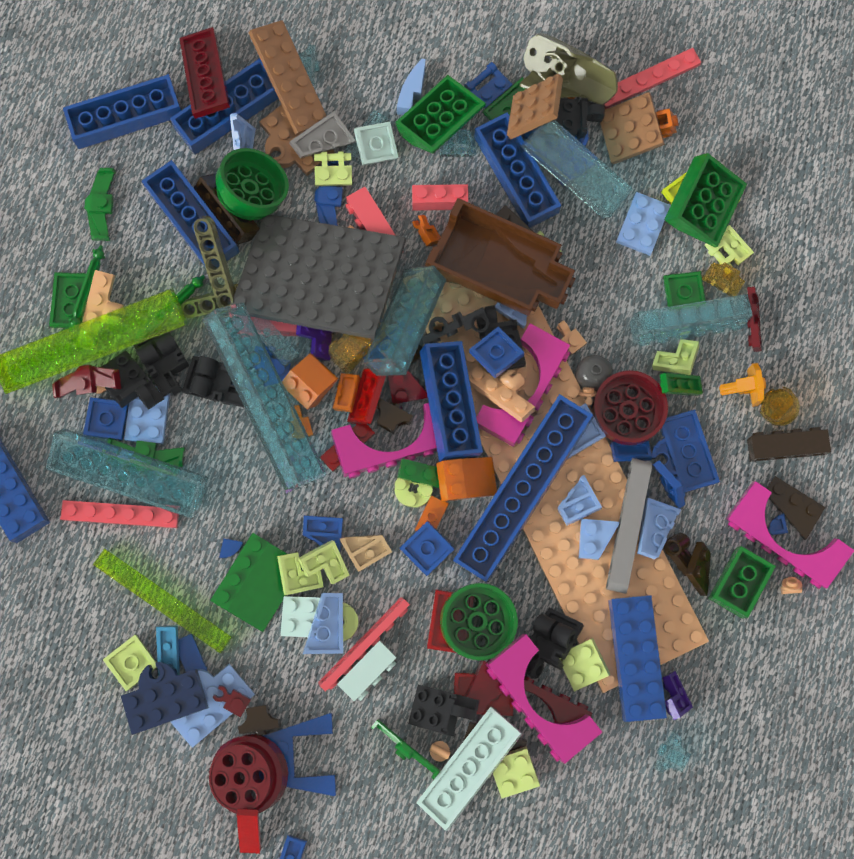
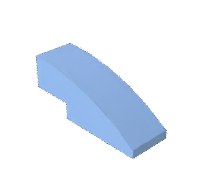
[397,59,426,115]

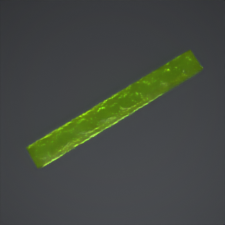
[93,548,232,653]

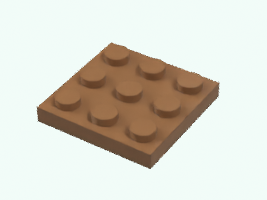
[507,73,563,139]
[600,92,665,164]

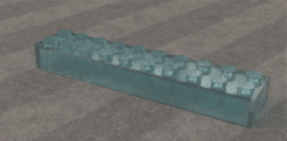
[202,302,327,494]

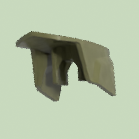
[520,33,618,105]

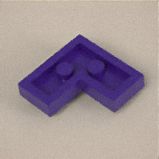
[296,325,332,361]
[662,671,693,720]

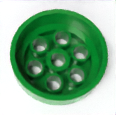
[216,148,289,220]
[440,583,518,660]

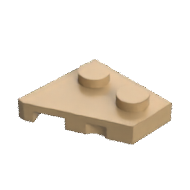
[340,535,392,572]

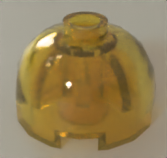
[760,387,800,426]

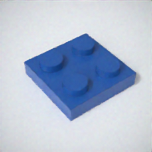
[469,326,524,378]
[83,397,129,441]
[399,520,455,576]

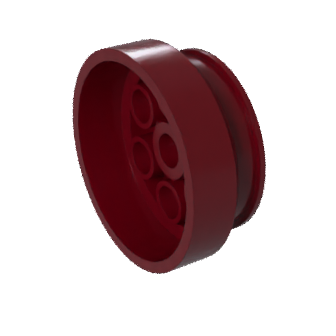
[592,370,668,445]
[209,734,288,814]

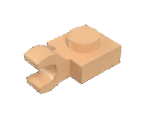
[556,320,587,355]

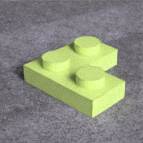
[652,339,700,375]
[298,540,350,584]
[277,552,324,595]

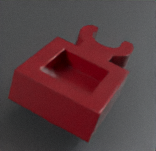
[213,685,251,718]

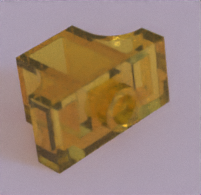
[702,262,745,298]

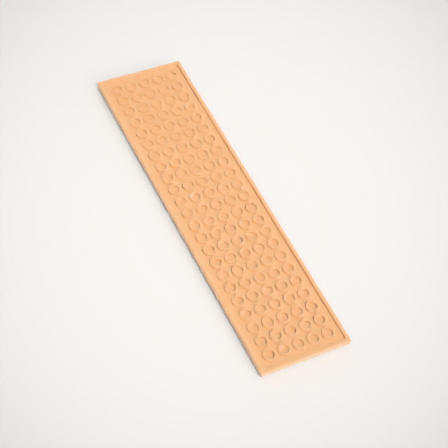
[401,268,709,693]

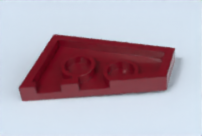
[746,286,762,352]

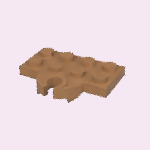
[259,105,335,176]

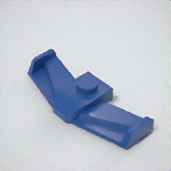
[314,161,346,226]

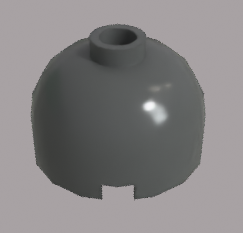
[575,355,613,391]

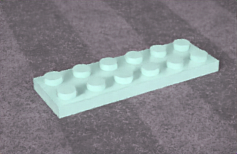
[416,707,523,831]

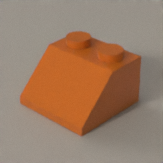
[280,353,339,410]

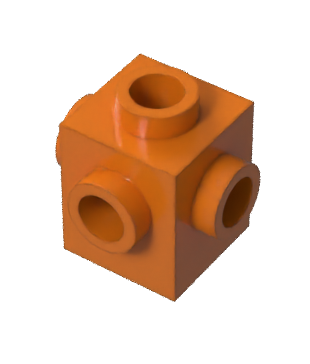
[656,108,679,138]

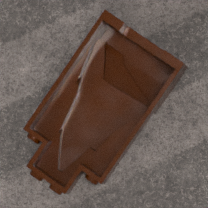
[424,198,576,316]

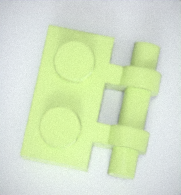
[314,151,352,186]
[704,225,754,273]

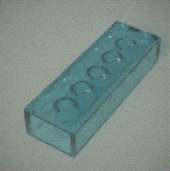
[521,120,633,219]
[363,266,446,376]
[629,294,753,346]

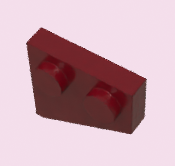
[386,364,428,404]

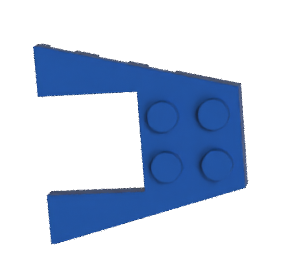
[259,713,336,796]

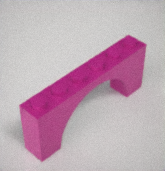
[476,323,571,447]
[331,403,437,479]
[726,481,854,589]
[486,634,602,764]

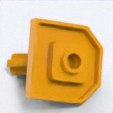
[719,363,766,407]

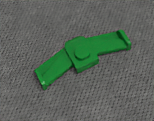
[84,168,116,241]
[106,438,186,472]
[371,719,440,779]

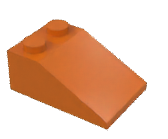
[436,457,497,502]

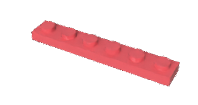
[603,48,701,110]
[60,500,180,528]
[318,597,410,692]

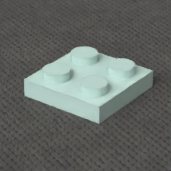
[354,122,399,166]
[281,596,320,638]

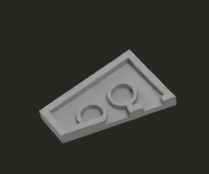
[289,111,356,158]

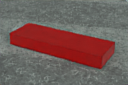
[237,809,261,854]

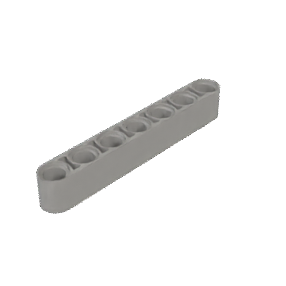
[606,458,652,594]

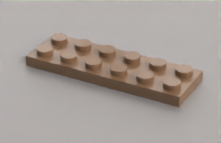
[249,20,326,135]

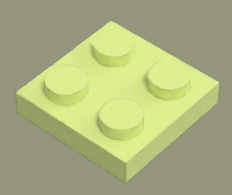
[103,635,157,691]
[559,638,611,692]
[493,746,540,798]

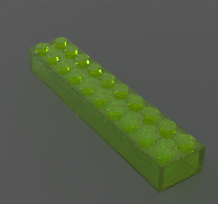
[0,287,188,394]

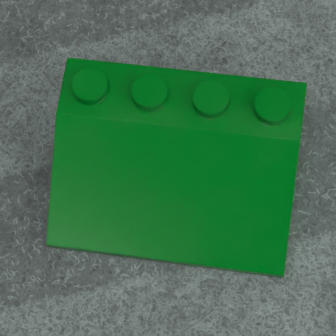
[395,75,486,154]
[664,153,747,248]
[210,533,302,632]

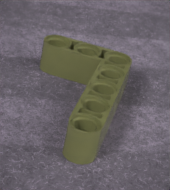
[180,216,235,318]

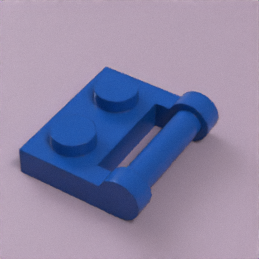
[464,62,513,108]

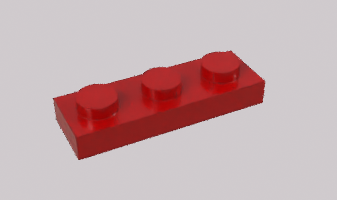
[320,424,375,472]

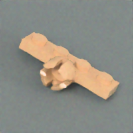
[77,270,126,348]
[468,366,535,423]

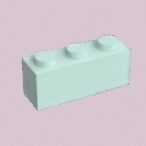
[337,641,397,701]

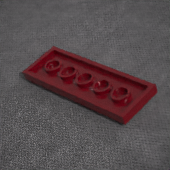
[179,27,230,119]

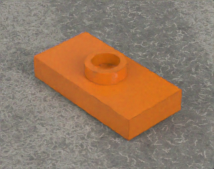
[333,373,360,412]
[414,495,449,531]

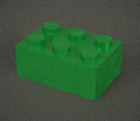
[708,546,776,619]

